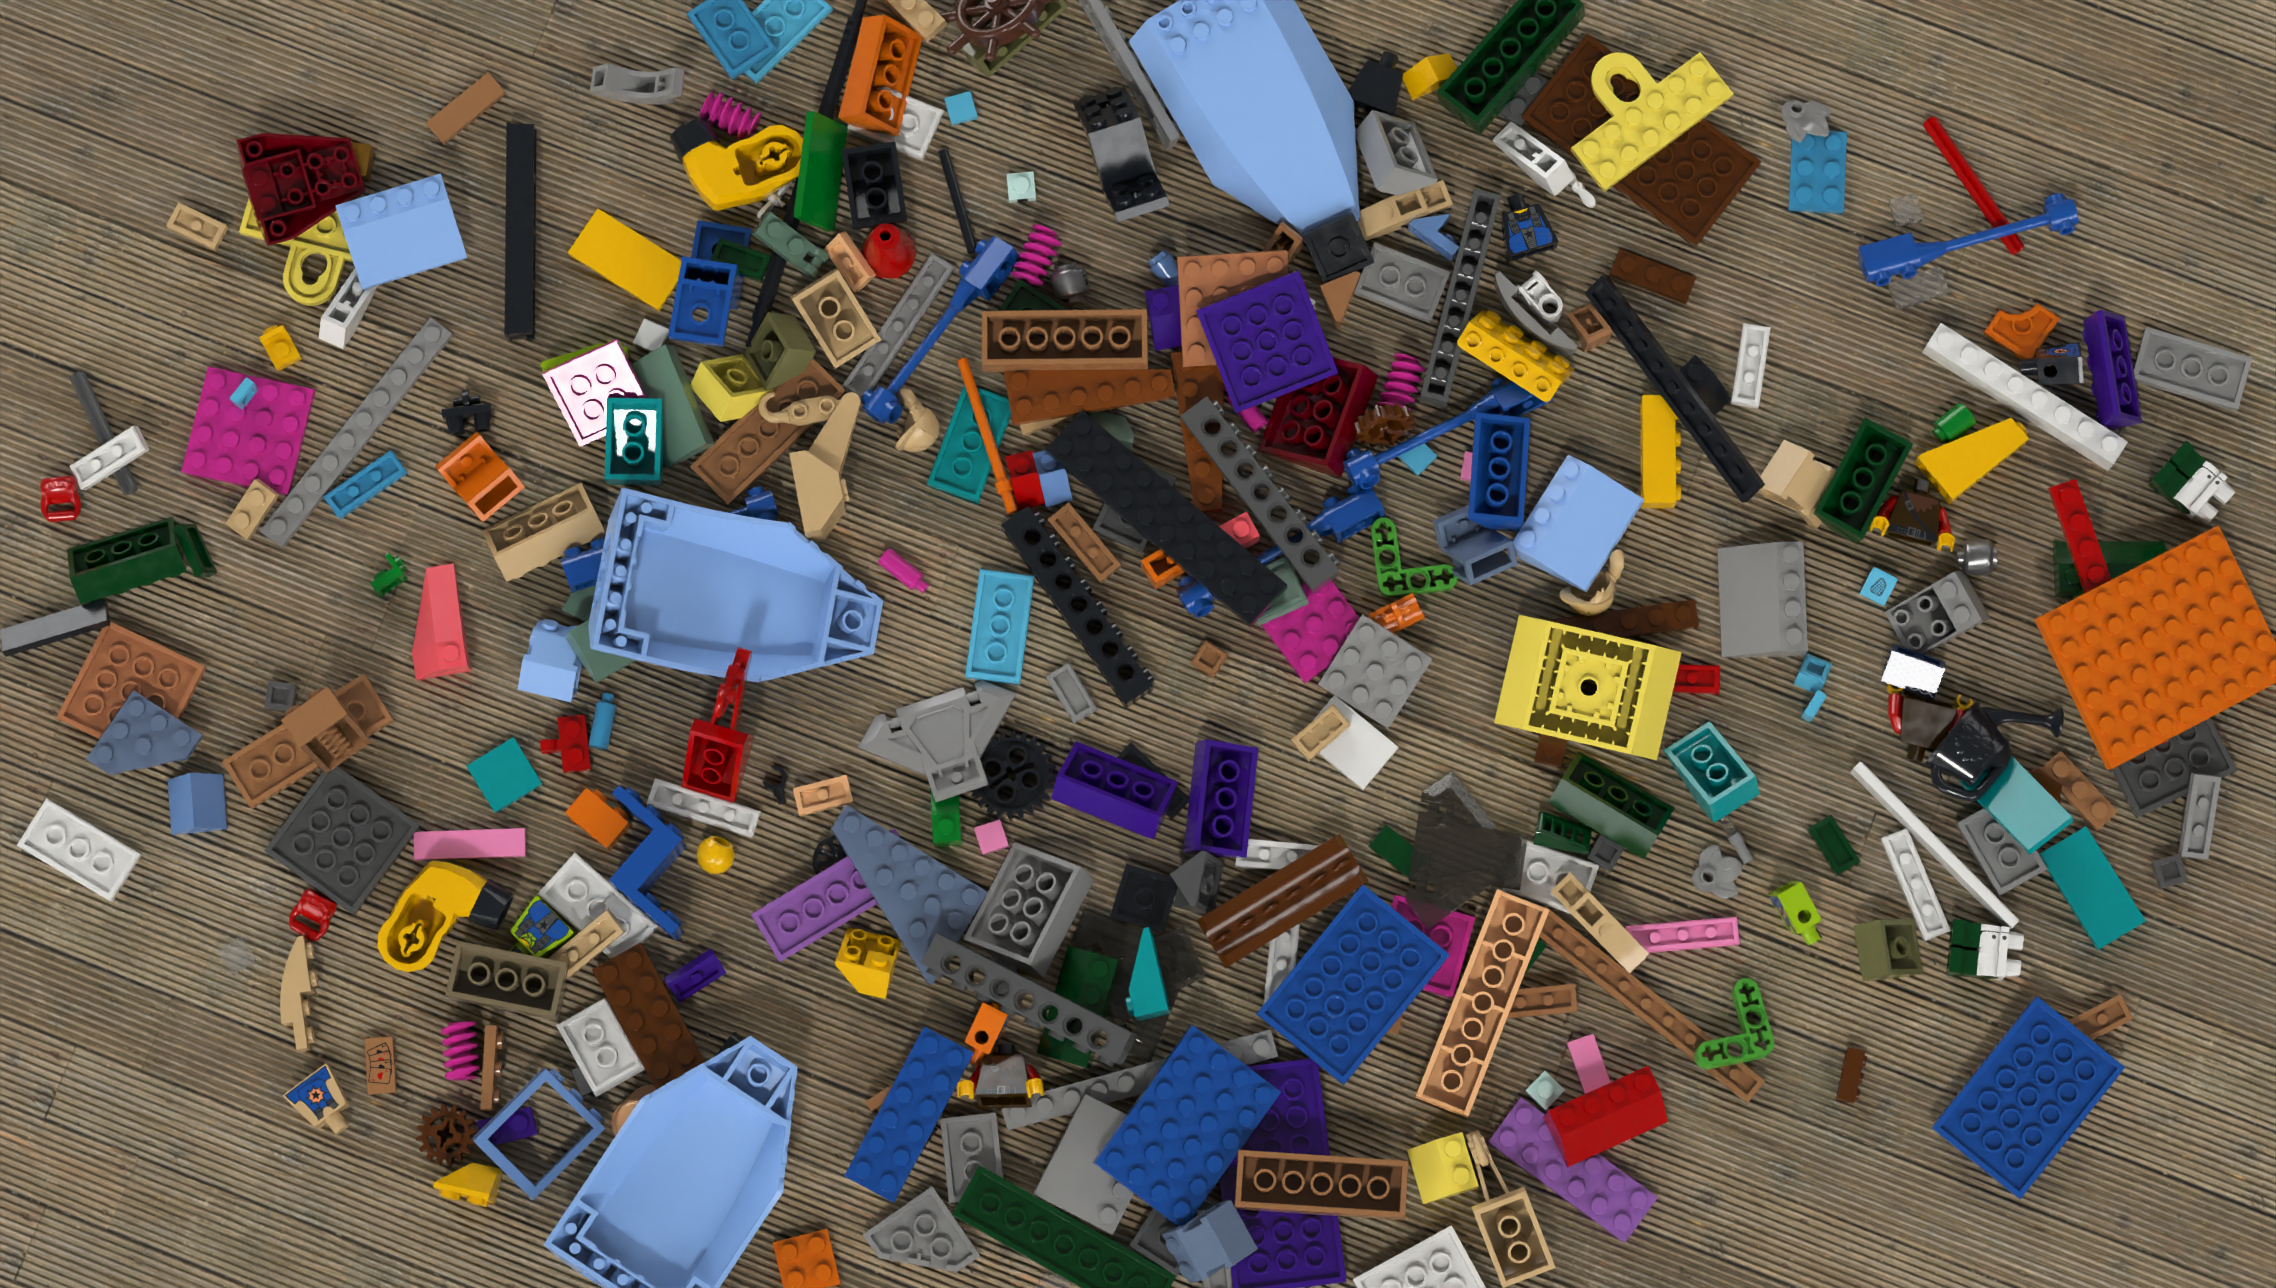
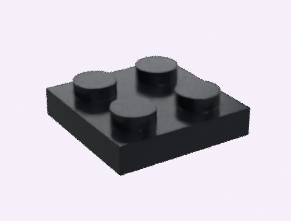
[1302,212,1374,284]
[1110,864,1178,934]

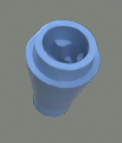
[1148,250,1178,287]

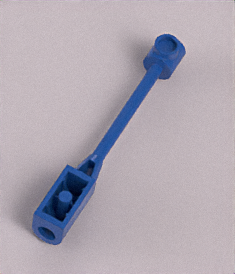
[1858,193,2079,286]
[861,236,1020,424]
[1343,377,1553,489]
[1176,485,1385,618]
[560,486,779,593]

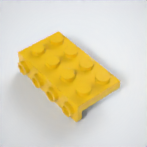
[1457,309,1575,402]

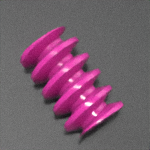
[699,91,761,141]
[1010,224,1062,286]
[1377,353,1426,411]
[441,1021,480,1081]

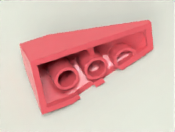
[412,563,471,680]

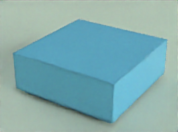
[944,91,978,126]
[229,377,258,410]
[1398,443,1437,477]
[1801,690,1826,722]

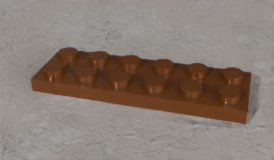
[592,942,706,1090]

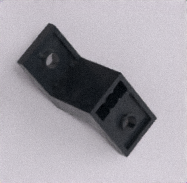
[1073,86,1170,222]

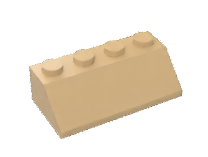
[482,483,606,582]

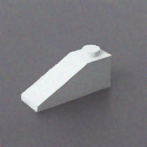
[1492,121,1574,197]
[319,268,378,349]

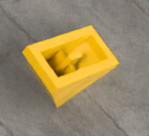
[1402,53,1457,100]

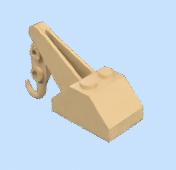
[758,392,861,543]
[1465,1129,1556,1288]

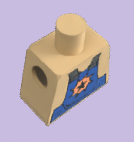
[283,1063,350,1135]

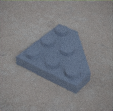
[86,690,204,776]

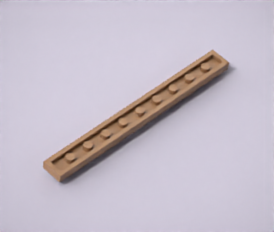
[1539,906,1765,1103]

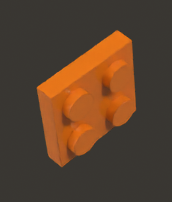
[772,1229,841,1288]

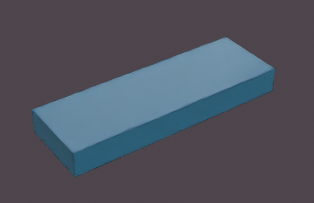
[323,450,408,520]

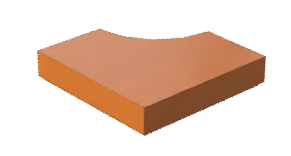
[1983,303,2060,359]

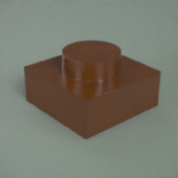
[1534,734,1568,768]

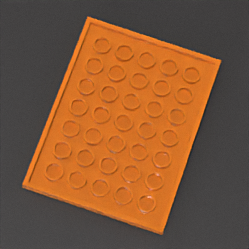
[2034,525,2276,770]

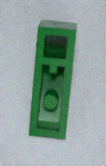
[930,788,962,847]

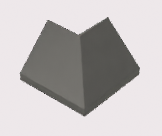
[1170,851,1224,915]

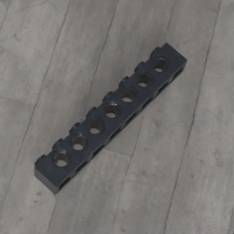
[1001,506,1154,709]

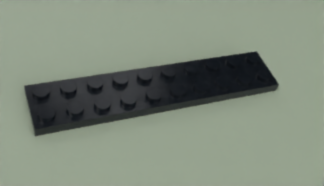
[1045,410,1287,627]

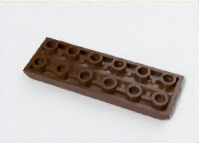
[1196,834,1369,969]

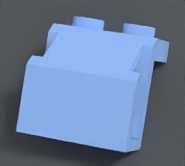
[517,619,582,702]

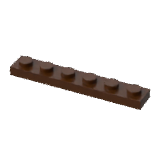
[1547,599,1699,638]

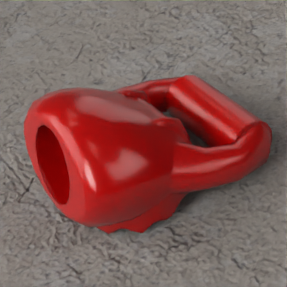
[40,476,81,522]
[289,889,337,941]

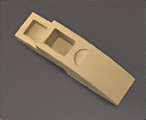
[883,0,947,43]
[1357,180,1453,242]
[1550,872,1650,973]
[280,936,318,1052]

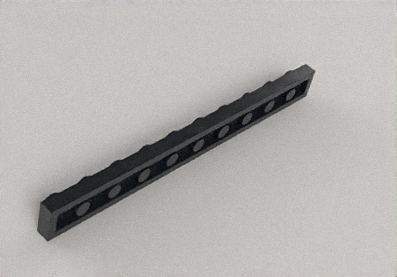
[1584,275,1765,503]

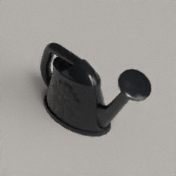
[1924,700,2064,802]

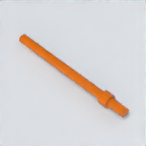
[957,357,1018,515]

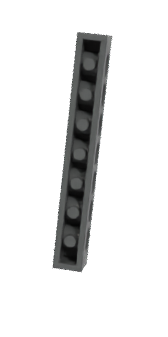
[1419,189,1501,409]
[1181,396,1341,594]
[921,933,1137,1067]

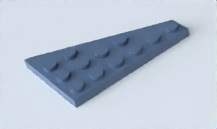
[831,805,988,985]

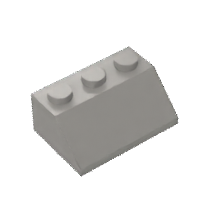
[1356,110,1438,196]

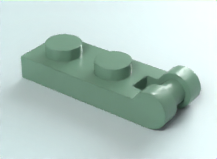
[752,212,830,279]

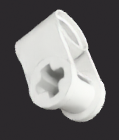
[1516,271,1563,324]

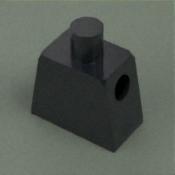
[1348,51,1403,116]

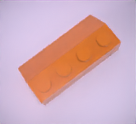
[838,14,922,136]

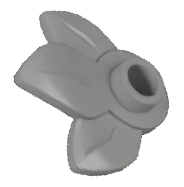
[1781,100,1831,143]
[1692,845,1743,899]

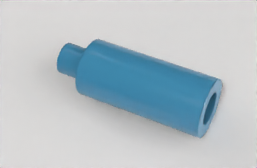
[588,693,616,750]

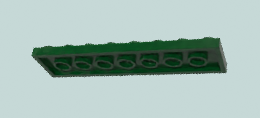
[952,1165,1176,1288]

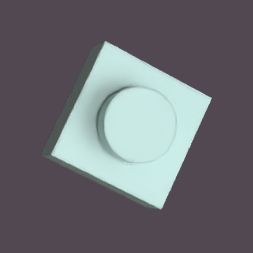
[1006,171,1036,203]
[1525,1071,1565,1111]

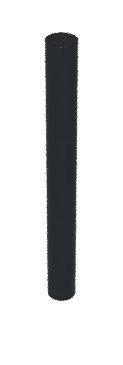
[938,149,977,254]

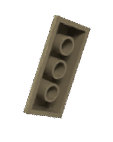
[445,941,568,1021]

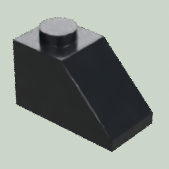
[1679,354,1731,416]

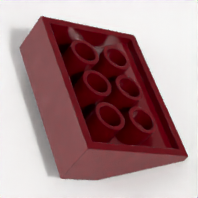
[1258,358,1378,477]

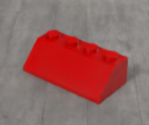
[1543,1066,1668,1168]

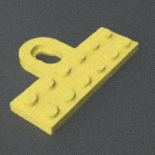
[1570,52,1734,192]
[239,199,353,306]

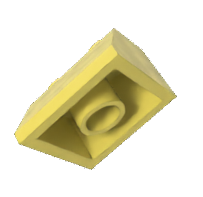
[690,354,773,422]
[1407,1132,1478,1204]

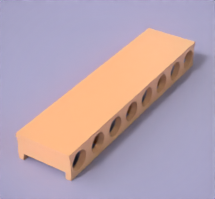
[1416,889,1549,1118]

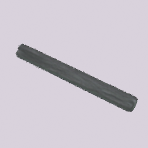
[70,371,138,495]

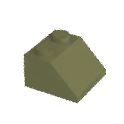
[744,312,816,390]
[1854,919,1923,981]

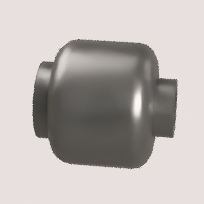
[1051,262,1090,304]
[1958,540,1998,576]

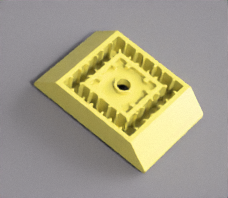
[1494,615,1682,760]

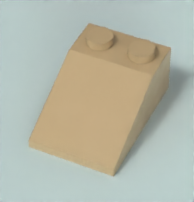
[790,268,881,369]

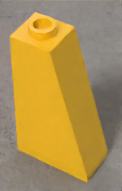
[1914,418,2029,505]

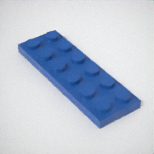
[844,1027,974,1203]

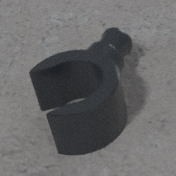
[762,765,788,805]

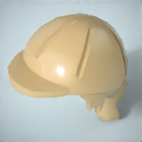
[895,386,939,452]
[1559,549,1625,616]

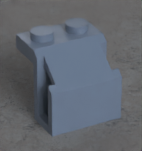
[1432,505,1518,586]
[1162,1200,1258,1283]

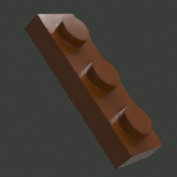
[1609,249,1696,305]

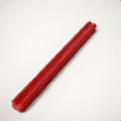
[1923,116,2024,255]

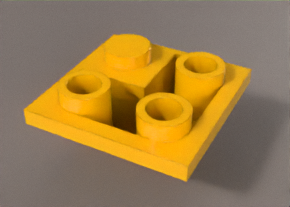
[835,927,901,999]
[433,1163,503,1207]

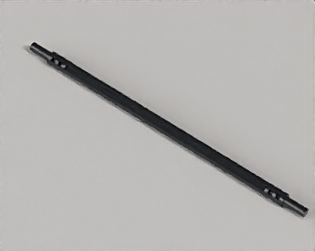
[745,0,868,348]

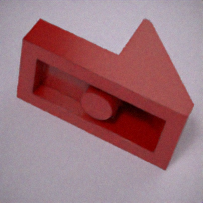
[1005,450,1045,511]

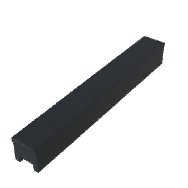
[504,123,537,341]

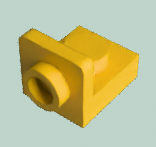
[259,325,302,371]

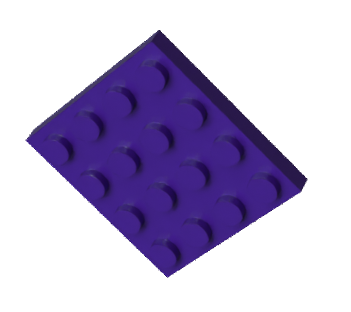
[1196,270,1338,413]

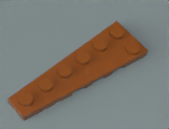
[1170,352,1224,513]
[1004,369,1176,426]

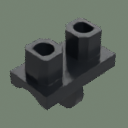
[441,389,495,436]

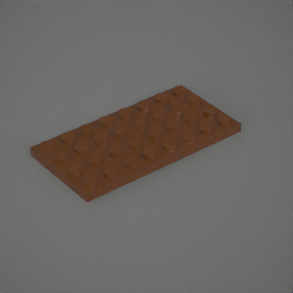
[1522,34,1762,248]

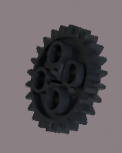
[972,730,1057,821]

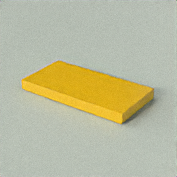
[568,208,681,312]

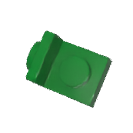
[370,552,407,597]

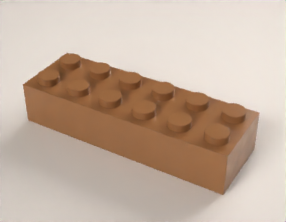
[982,309,1148,372]
[281,687,372,774]
[1235,1150,1408,1220]

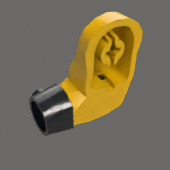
[670,118,803,211]
[377,861,514,972]

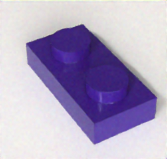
[664,949,726,1003]
[476,1107,539,1146]

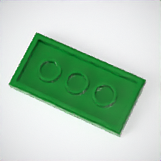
[794,111,847,232]

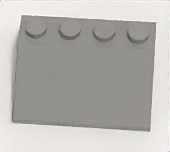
[1717,541,1808,658]
[964,842,1094,978]
[1033,1094,1134,1235]

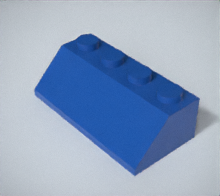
[1468,412,1531,533]

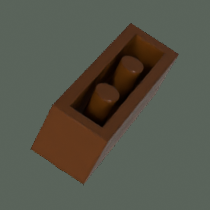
[1836,1047,1867,1104]

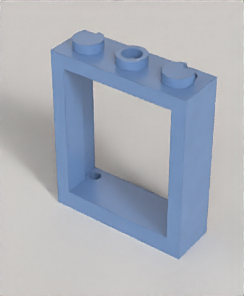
[472,1067,605,1200]

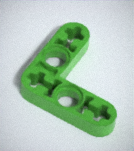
[1371,518,1458,598]
[1694,978,1775,1069]

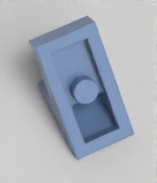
[1408,214,1459,262]
[1033,450,1073,508]

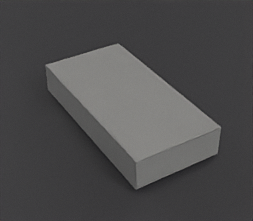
[1045,662,1098,724]

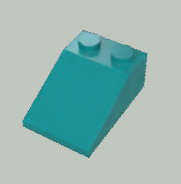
[604,398,663,486]
[1664,721,1760,823]
[1125,927,1171,1021]

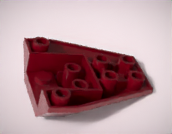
[236,133,366,246]

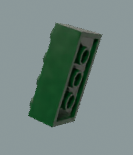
[1813,418,1913,544]
[67,517,187,604]
[2053,541,2167,597]
[1548,752,1675,859]
[1037,946,1122,1069]

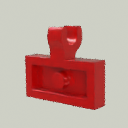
[540,714,591,774]

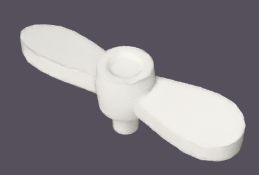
[1569,168,1596,208]
[757,181,793,221]

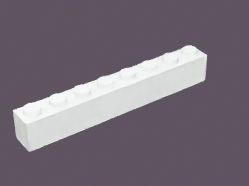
[1922,323,2128,471]

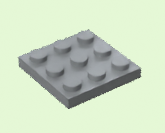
[1318,614,1433,729]

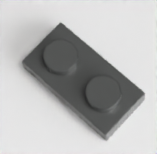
[1499,72,1549,128]

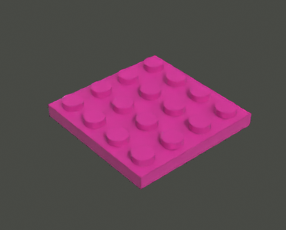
[181,367,316,496]

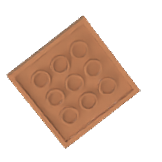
[1177,250,1289,367]
[56,621,206,739]

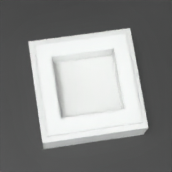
[633,319,669,352]

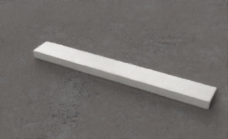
[1850,762,2019,930]

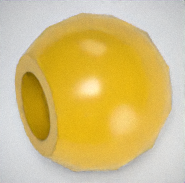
[696,836,735,874]

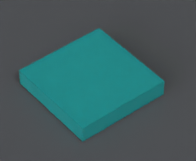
[466,737,543,814]

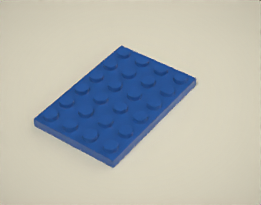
[1256,885,1450,1086]
[1931,996,2125,1199]
[1092,1025,1281,1227]

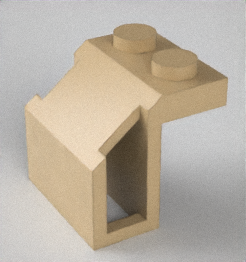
[1759,440,1836,529]

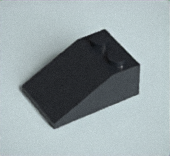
[841,141,907,230]

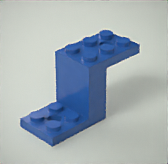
[668,220,752,347]
[609,785,687,941]

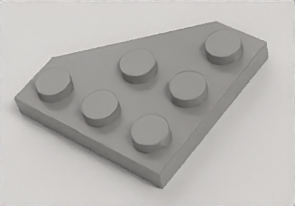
[863,1186,980,1272]

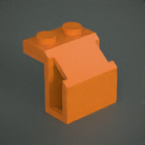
[434,432,525,522]

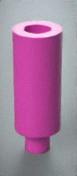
[1224,387,1269,434]
[878,548,929,594]

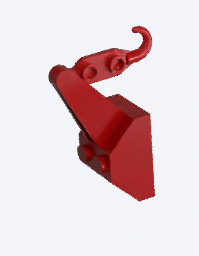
[681,647,753,802]

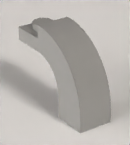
[590,63,685,105]

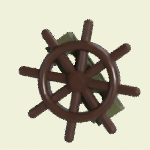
[939,0,1068,78]

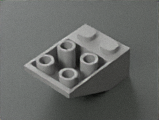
[1885,570,1990,654]

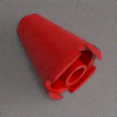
[862,223,916,279]

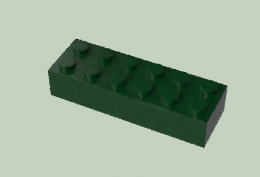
[1437,0,1585,135]

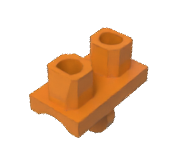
[1368,593,1425,633]

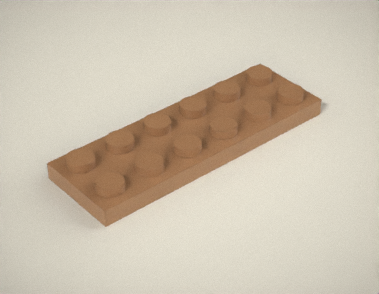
[690,359,847,507]
[222,674,394,809]

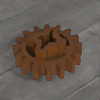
[1354,403,1415,449]
[416,1105,478,1166]

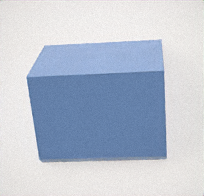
[168,773,228,835]

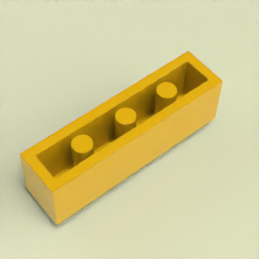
[1640,395,1681,509]

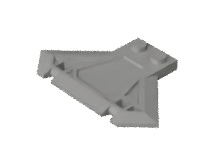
[858,680,1016,802]

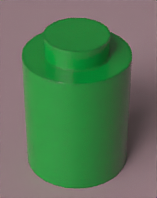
[1932,403,1976,443]

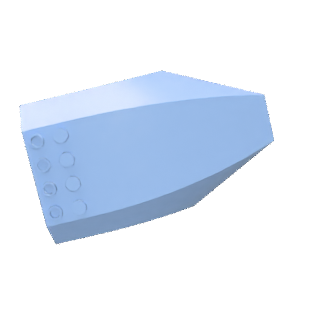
[1128,0,1360,243]
[588,488,883,682]
[543,1036,798,1288]

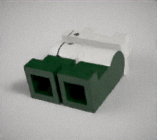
[2148,440,2235,524]
[1946,919,2024,980]

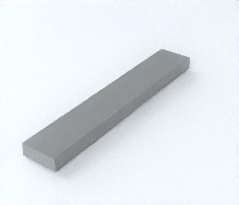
[842,252,955,400]

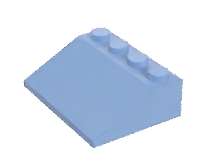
[335,174,467,290]
[1513,455,1644,592]

